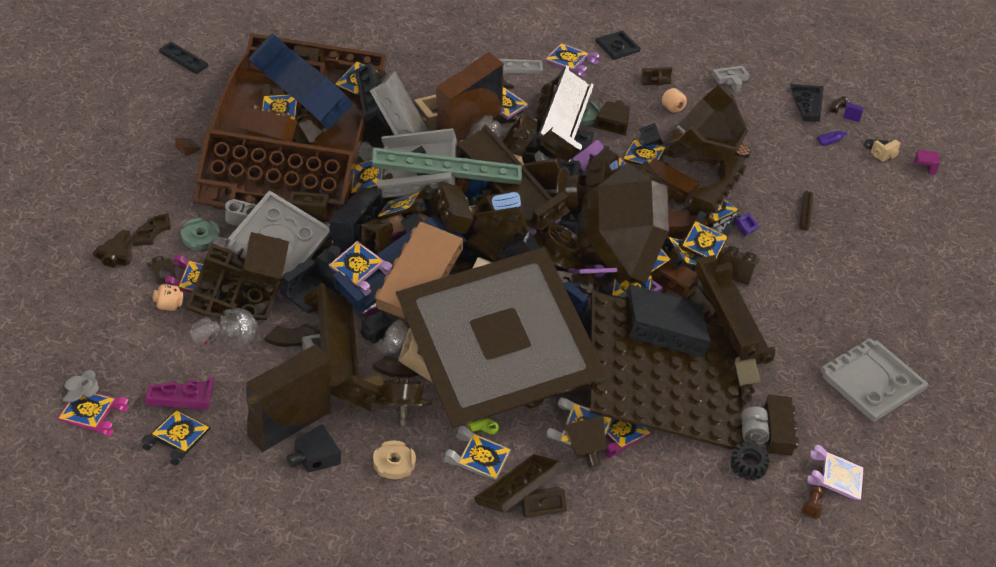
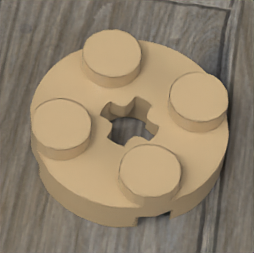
[373,441,416,479]

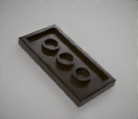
[474,454,564,513]

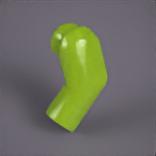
[467,418,499,434]

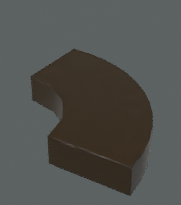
[134,213,171,246]
[265,323,320,347]
[373,354,419,378]

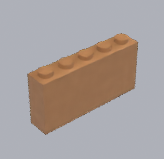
[375,221,463,320]

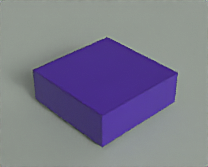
[843,103,864,122]
[734,212,759,236]

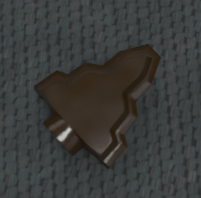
[93,229,132,268]

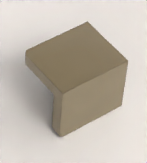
[735,357,760,385]

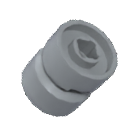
[741,406,770,445]

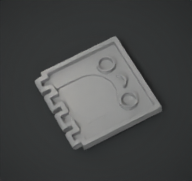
[226,190,331,283]
[820,338,928,423]

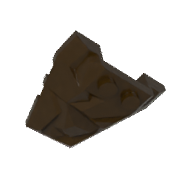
[185,243,278,320]

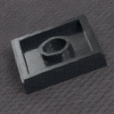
[595,30,641,60]

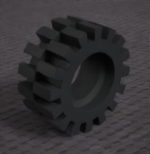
[730,442,770,480]

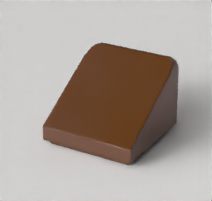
[175,138,201,156]

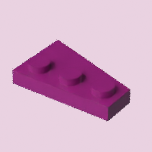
[145,377,215,410]

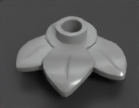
[63,370,99,402]

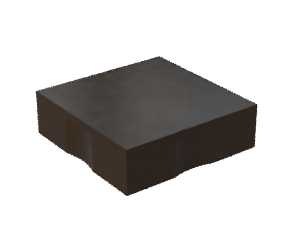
[246,344,332,452]

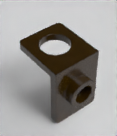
[146,255,177,285]

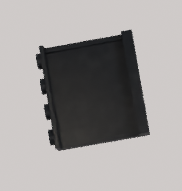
[355,63,394,136]
[623,284,710,357]

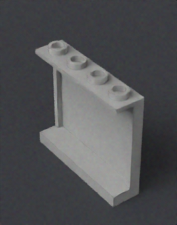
[370,71,428,135]
[377,128,457,198]

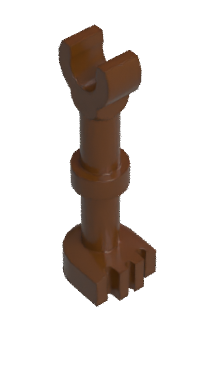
[802,466,823,520]

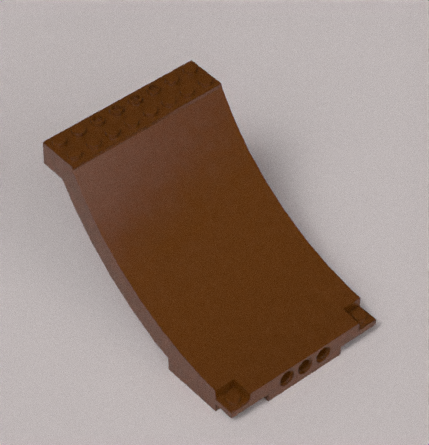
[193,33,387,225]

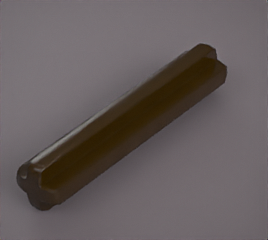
[799,191,813,231]

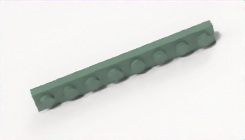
[371,148,522,185]

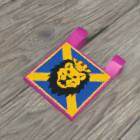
[58,393,129,436]

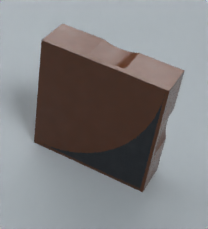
[436,52,504,142]

